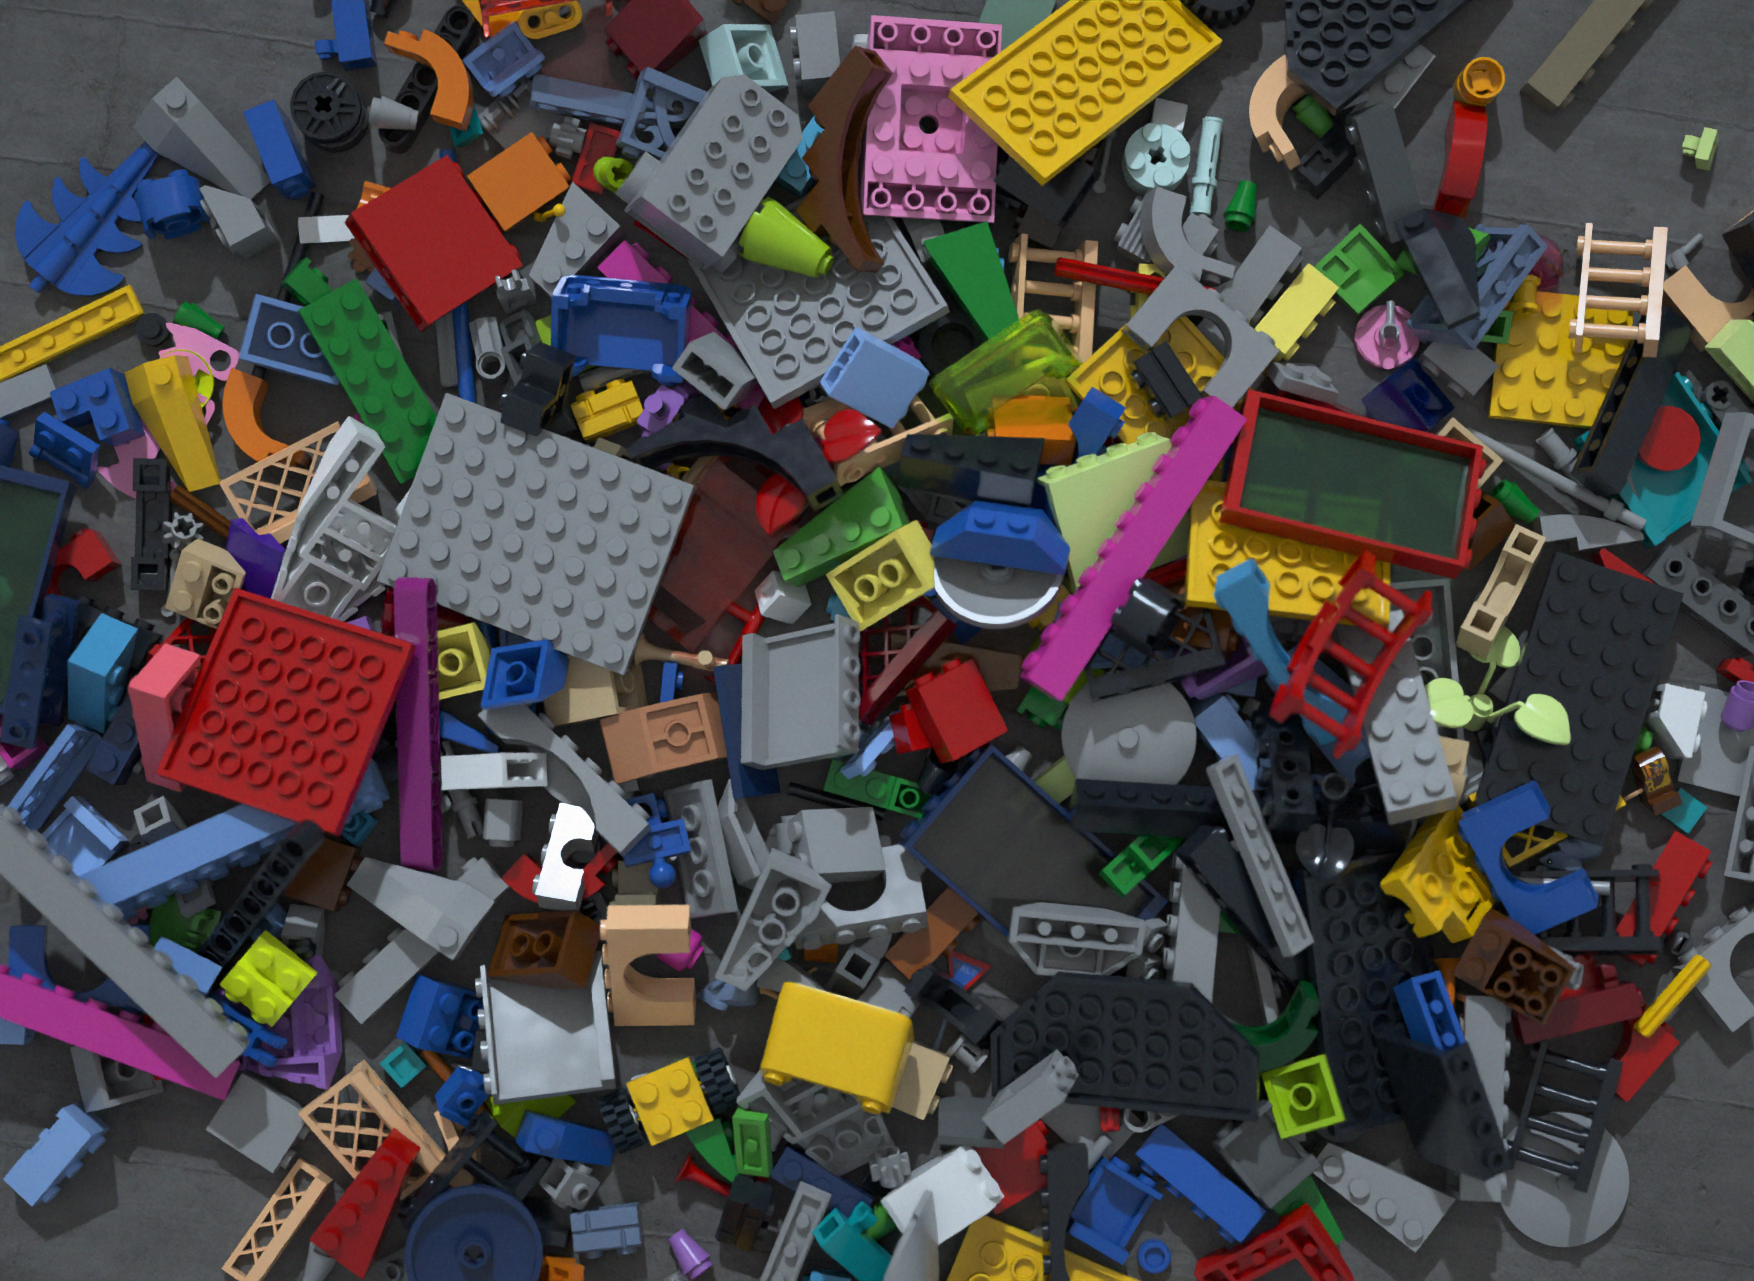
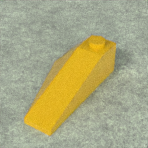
[124,355,221,492]

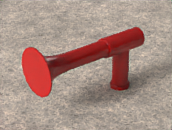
[704,598,766,686]
[674,1152,769,1198]

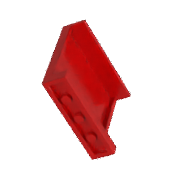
[344,155,523,333]

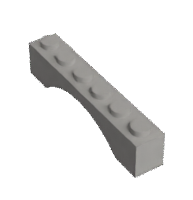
[478,703,651,858]

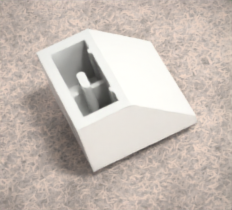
[1643,684,1707,759]

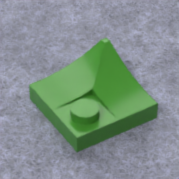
[1314,224,1405,317]

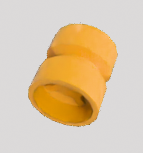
[1453,57,1505,107]

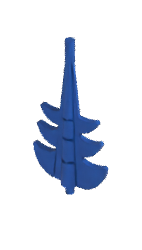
[15,141,159,297]

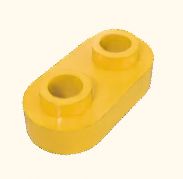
[517,0,582,39]

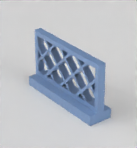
[8,722,103,833]

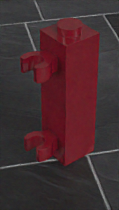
[1511,961,1644,1045]

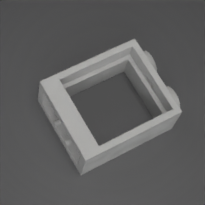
[982,1049,1079,1145]

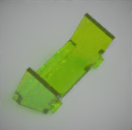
[929,309,1083,436]

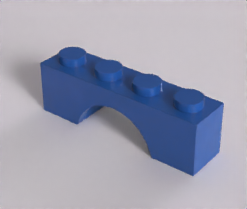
[1031,387,1126,520]

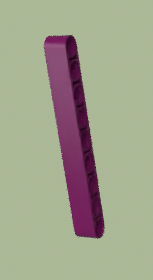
[394,577,443,871]

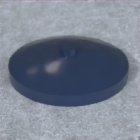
[405,1184,543,1281]

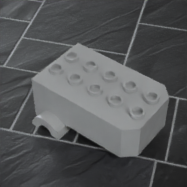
[615,75,803,273]

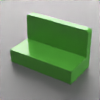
[732,1105,773,1177]

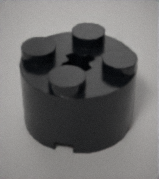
[1110,577,1186,658]

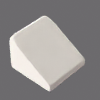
[1150,98,1188,134]

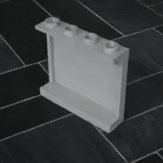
[741,614,860,770]
[475,951,616,1105]

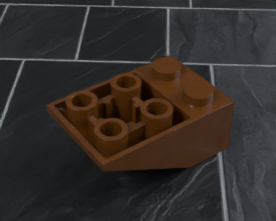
[1453,908,1576,1026]

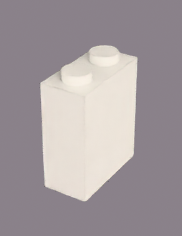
[441,753,547,790]

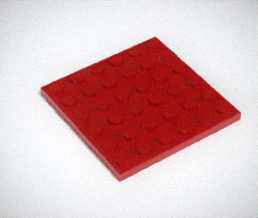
[156,588,416,837]

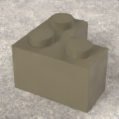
[609,860,661,906]

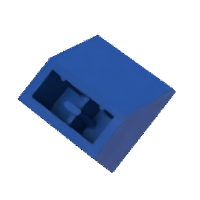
[396,973,484,1059]

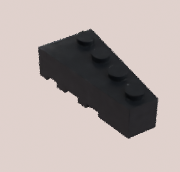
[898,434,1045,508]

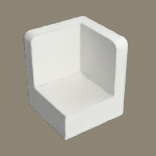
[754,570,812,624]

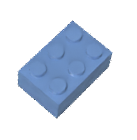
[237,294,339,387]

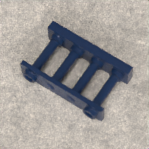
[0,593,82,750]

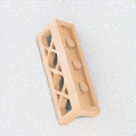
[222,1157,333,1281]

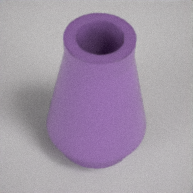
[667,1229,713,1281]

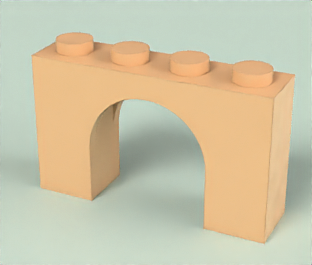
[1662,210,1754,352]
[600,905,696,1026]

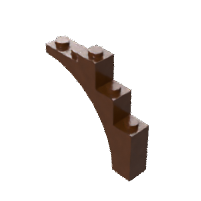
[796,45,893,273]

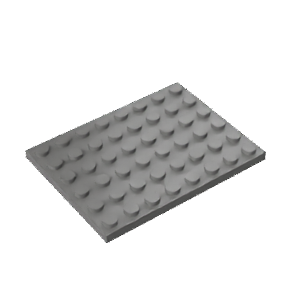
[377,393,696,675]

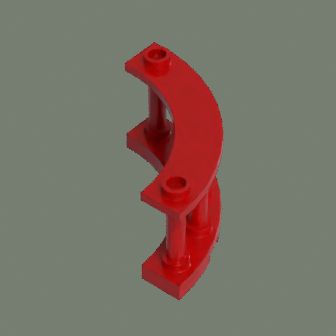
[1270,550,1433,759]

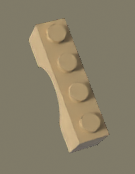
[1456,524,1547,660]

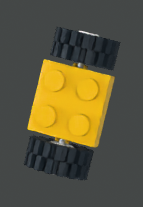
[598,1047,741,1154]

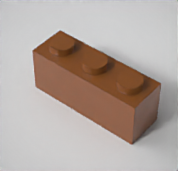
[884,887,981,980]

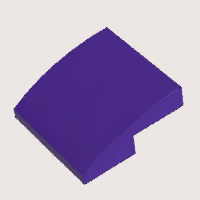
[226,518,286,599]

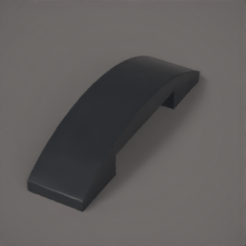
[131,458,172,591]

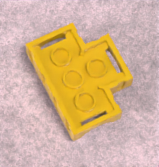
[1380,804,1496,943]

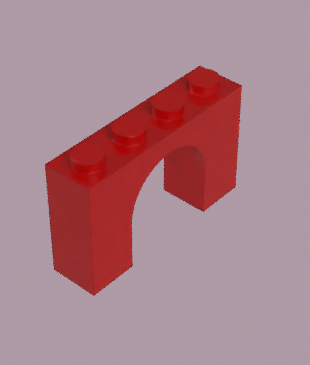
[1561,955,1680,1102]

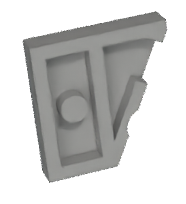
[1267,362,1340,405]

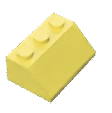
[826,520,934,632]
[395,622,492,706]

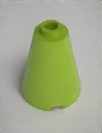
[738,197,834,278]

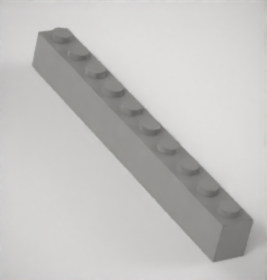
[0,803,250,1078]

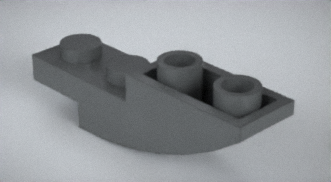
[498,308,577,436]

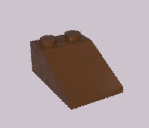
[487,910,600,990]

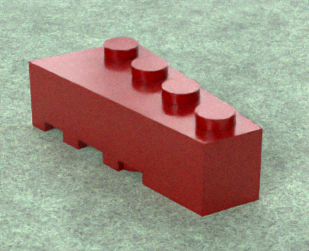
[309,1128,421,1280]

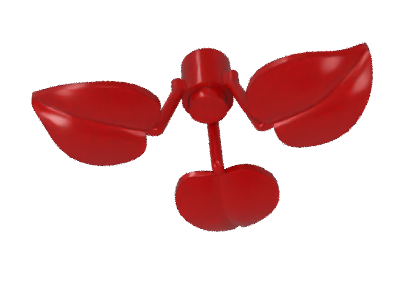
[756,397,882,536]

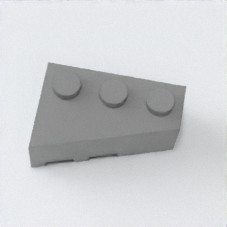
[529,182,624,299]

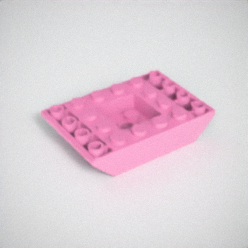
[860,15,1002,223]

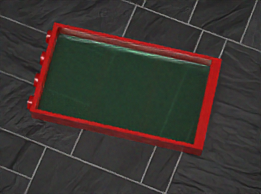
[1218,389,1486,579]

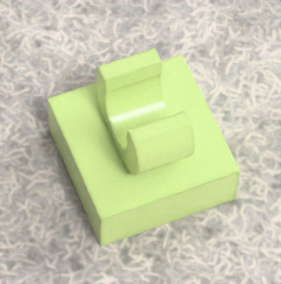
[1682,127,1719,171]

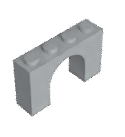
[1121,265,1280,408]
[794,844,929,950]
[1672,902,1754,1033]

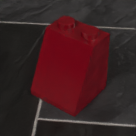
[604,0,707,81]

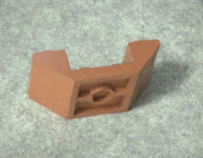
[599,692,727,784]

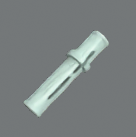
[1190,117,1223,217]

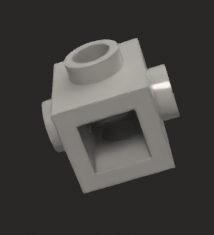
[538,1158,600,1211]

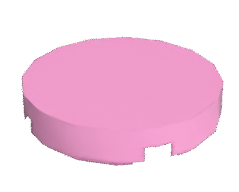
[1353,305,1420,370]

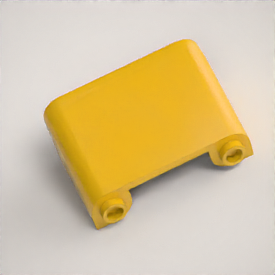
[760,982,914,1114]

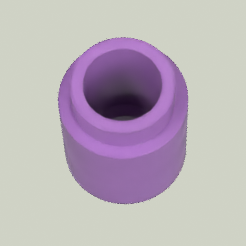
[1720,680,1754,732]

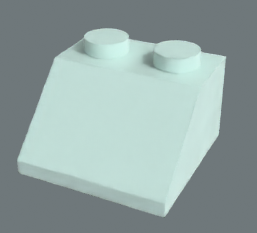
[699,24,788,93]

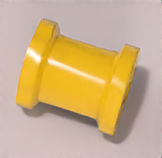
[1508,275,1541,315]

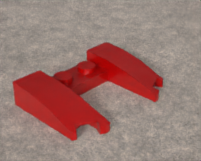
[1194,1203,1354,1281]

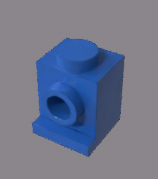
[435,1066,490,1127]

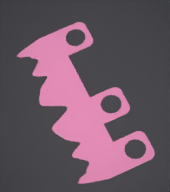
[97,323,239,499]

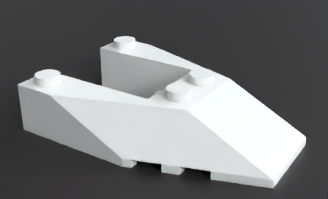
[271,416,411,622]

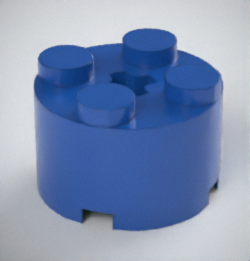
[134,169,211,239]

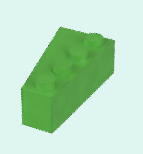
[773,466,911,587]

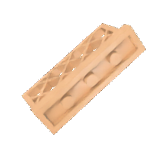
[219,421,377,544]
[298,1059,446,1201]

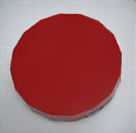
[1638,406,1701,472]

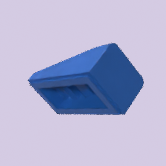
[439,710,503,754]

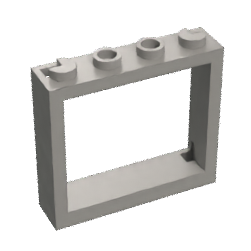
[1690,412,1754,557]

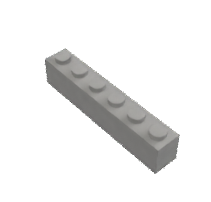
[335,857,511,1024]

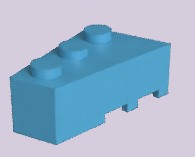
[68,613,138,734]

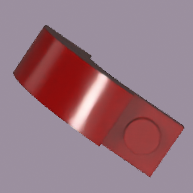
[1432,101,1487,221]
[501,843,619,903]

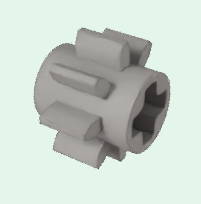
[549,116,587,159]
[162,512,203,554]
[869,1145,911,1188]

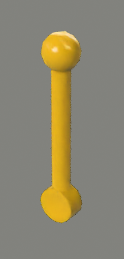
[533,204,566,222]

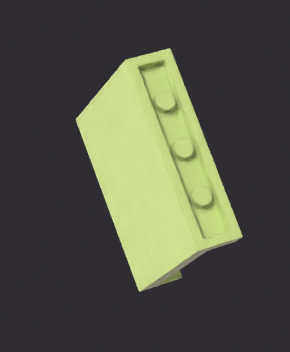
[1036,432,1189,594]

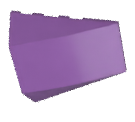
[206,954,343,1089]

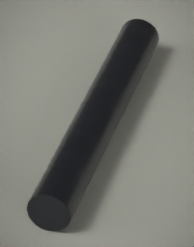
[787,782,886,821]

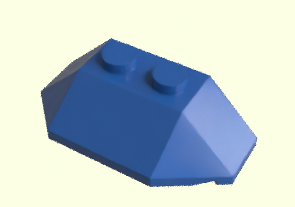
[930,500,1070,575]

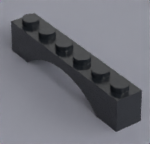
[1039,1143,1089,1281]

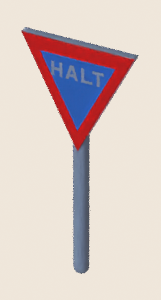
[932,950,993,1051]

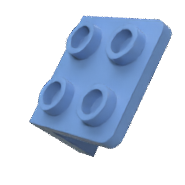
[461,21,545,98]

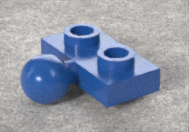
[624,818,691,889]

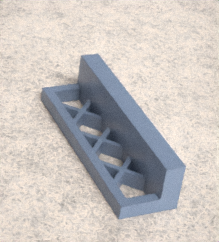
[528,74,656,131]

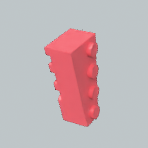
[128,643,200,793]

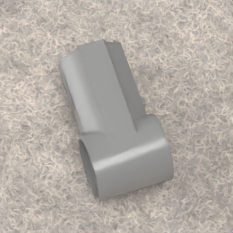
[469,317,510,386]

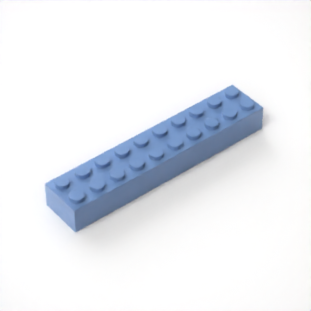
[78,759,391,921]

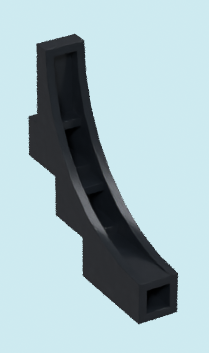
[626,394,844,511]

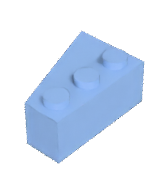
[3,1101,110,1207]

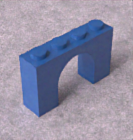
[1457,780,1599,935]
[8,924,151,1013]

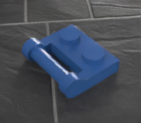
[29,412,100,489]

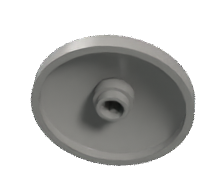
[933,512,1064,629]
[1062,669,1196,785]
[1498,1111,1629,1247]

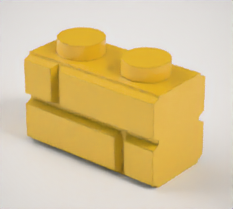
[570,378,644,444]

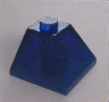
[1361,358,1455,432]

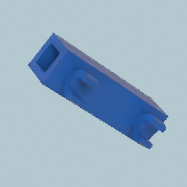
[314,0,378,71]

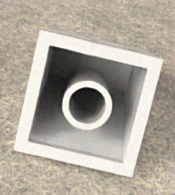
[880,1145,1005,1245]

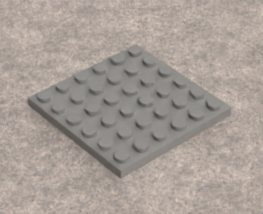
[688,166,950,409]

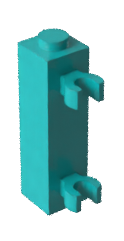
[812,1201,893,1281]

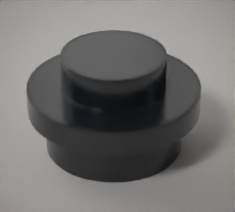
[135,313,169,346]

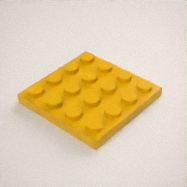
[1488,291,1634,429]

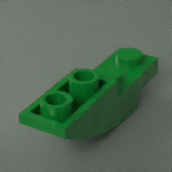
[822,758,961,828]
[1099,835,1186,898]
[673,1056,742,1183]

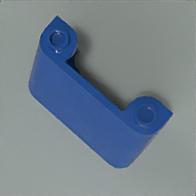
[551,275,692,386]

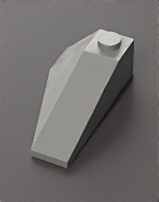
[133,77,271,200]
[715,848,831,991]
[347,857,495,960]

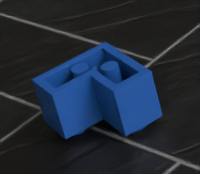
[50,368,146,447]

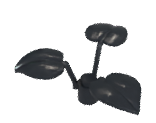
[1256,752,1385,882]

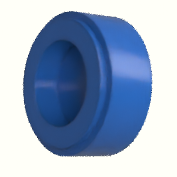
[1137,1238,1171,1274]

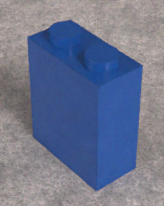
[243,99,316,200]

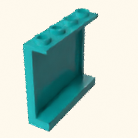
[1572,372,1753,549]

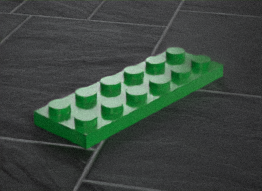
[298,278,437,484]

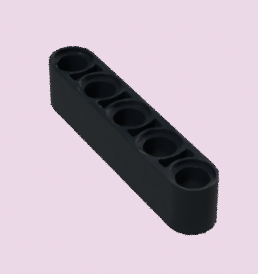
[378,5,478,154]

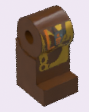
[1631,746,1682,816]

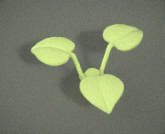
[1425,626,1571,745]

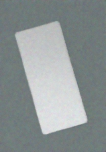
[298,215,355,243]

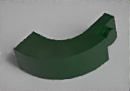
[1230,980,1320,1072]

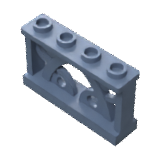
[615,67,707,161]
[1406,224,1548,350]

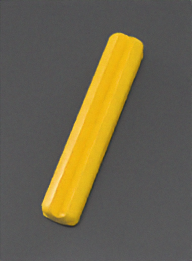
[1634,955,1711,1038]

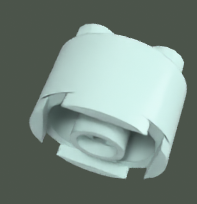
[1121,123,1190,196]

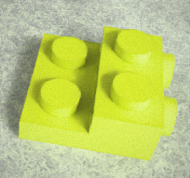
[219,930,318,1027]

